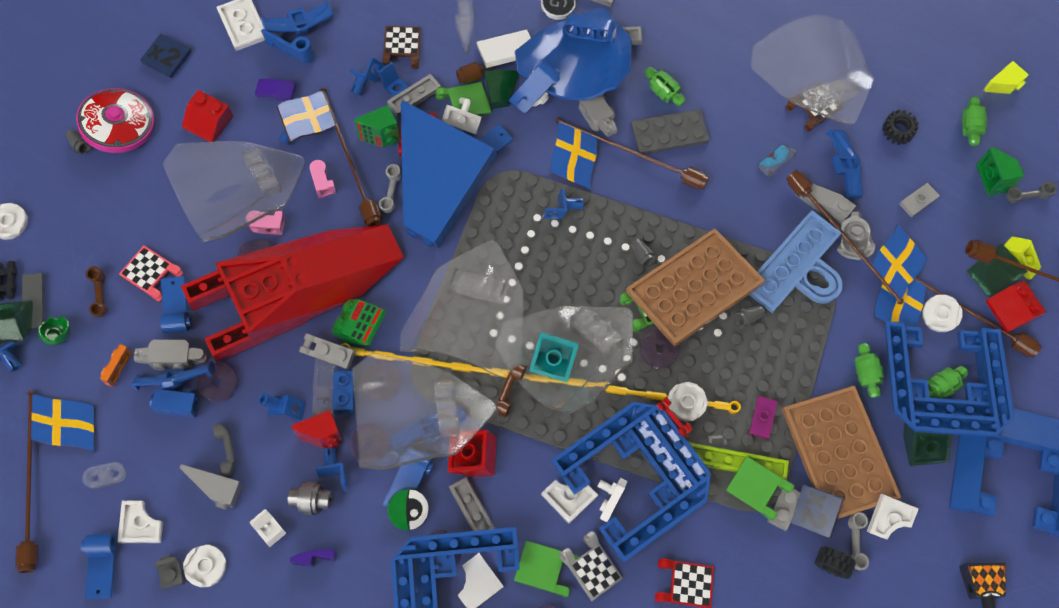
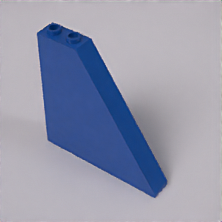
[401,100,498,248]

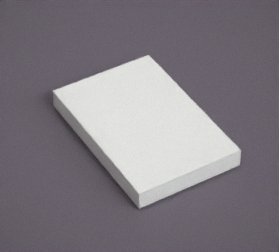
[216,0,265,51]
[477,30,531,68]

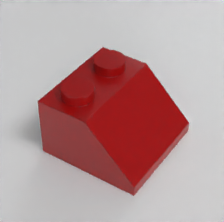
[182,89,233,144]
[985,280,1046,333]
[291,410,343,450]
[448,430,497,477]

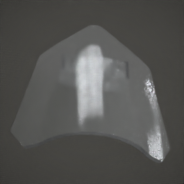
[751,15,874,125]
[162,141,305,242]
[400,241,523,377]
[494,306,633,414]
[352,353,496,470]

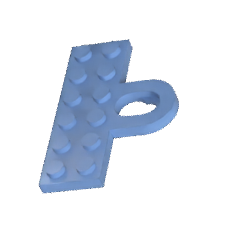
[749,210,842,313]

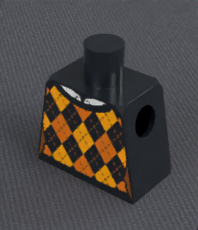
[959,562,1006,608]

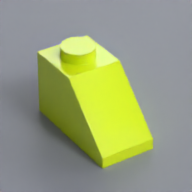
[983,61,1029,94]
[1001,236,1041,280]

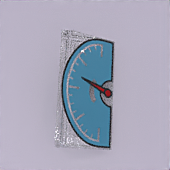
[757,144,797,178]

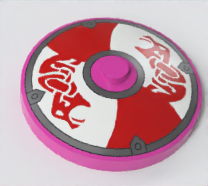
[76,88,154,153]

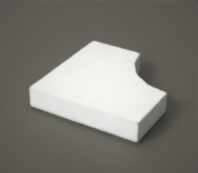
[541,480,598,524]
[867,494,918,540]
[117,501,163,543]
[458,553,504,608]

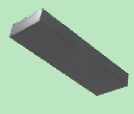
[22,272,45,331]

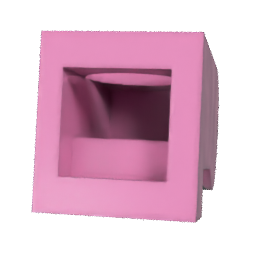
[310,160,336,198]
[247,211,285,235]

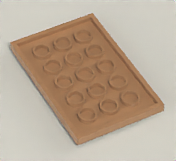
[626,228,765,347]
[782,386,901,519]

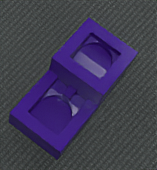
[255,79,296,101]
[290,549,337,567]

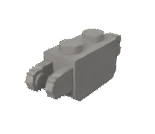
[579,94,617,137]
[134,340,208,371]

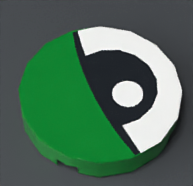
[387,488,428,530]

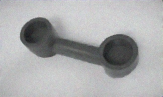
[1006,181,1057,204]
[213,423,236,478]

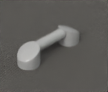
[379,164,402,213]
[848,512,869,571]

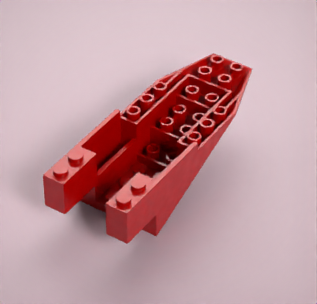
[181,225,404,363]

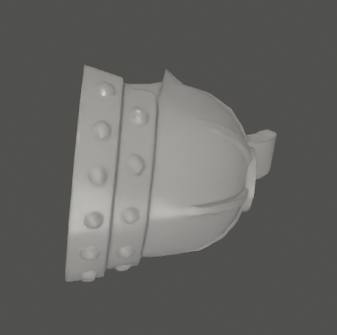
[837,212,875,260]

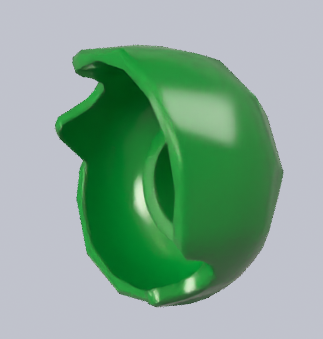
[38,316,70,345]

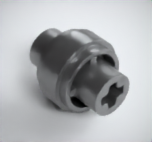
[288,481,333,515]

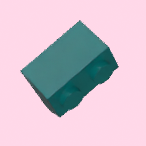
[529,331,579,382]

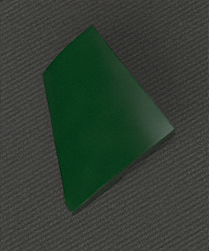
[485,70,518,109]

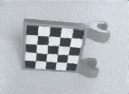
[559,531,623,601]

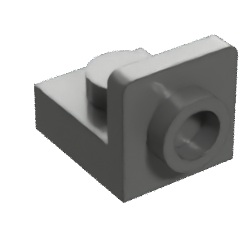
[154,555,184,590]

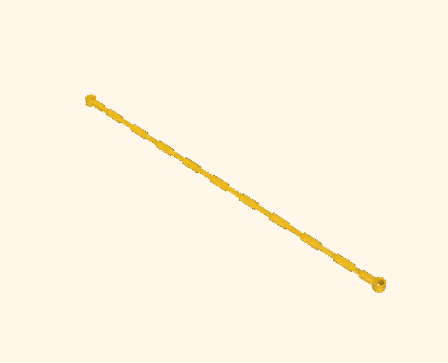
[341,343,741,414]

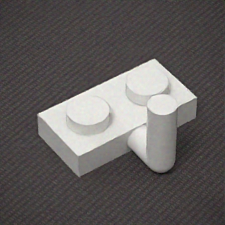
[441,98,482,134]
[597,477,628,522]

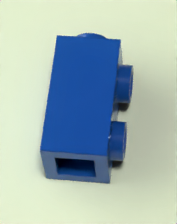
[333,369,355,415]
[150,388,199,418]

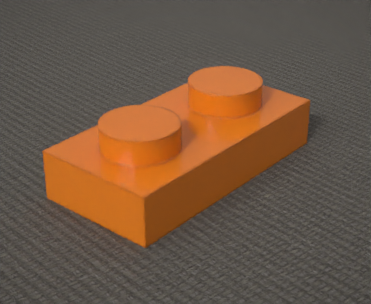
[100,344,132,387]

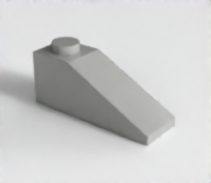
[795,183,856,227]
[180,464,243,510]

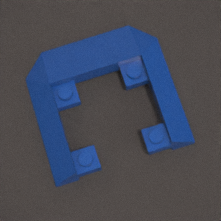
[884,321,1014,437]
[551,402,711,563]
[949,408,1059,537]
[391,527,520,608]

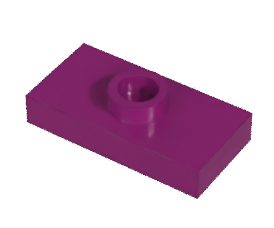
[749,396,778,440]

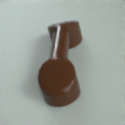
[86,266,108,318]
[497,364,527,417]

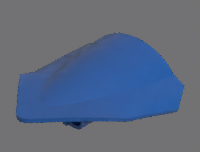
[514,8,632,100]

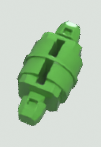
[645,67,685,107]
[961,97,988,146]
[854,343,884,398]
[928,366,968,399]

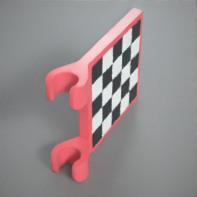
[119,246,184,302]

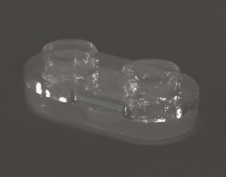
[82,462,126,489]

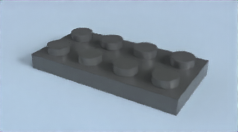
[630,109,709,155]

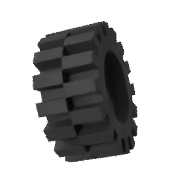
[882,110,919,145]
[814,546,856,579]

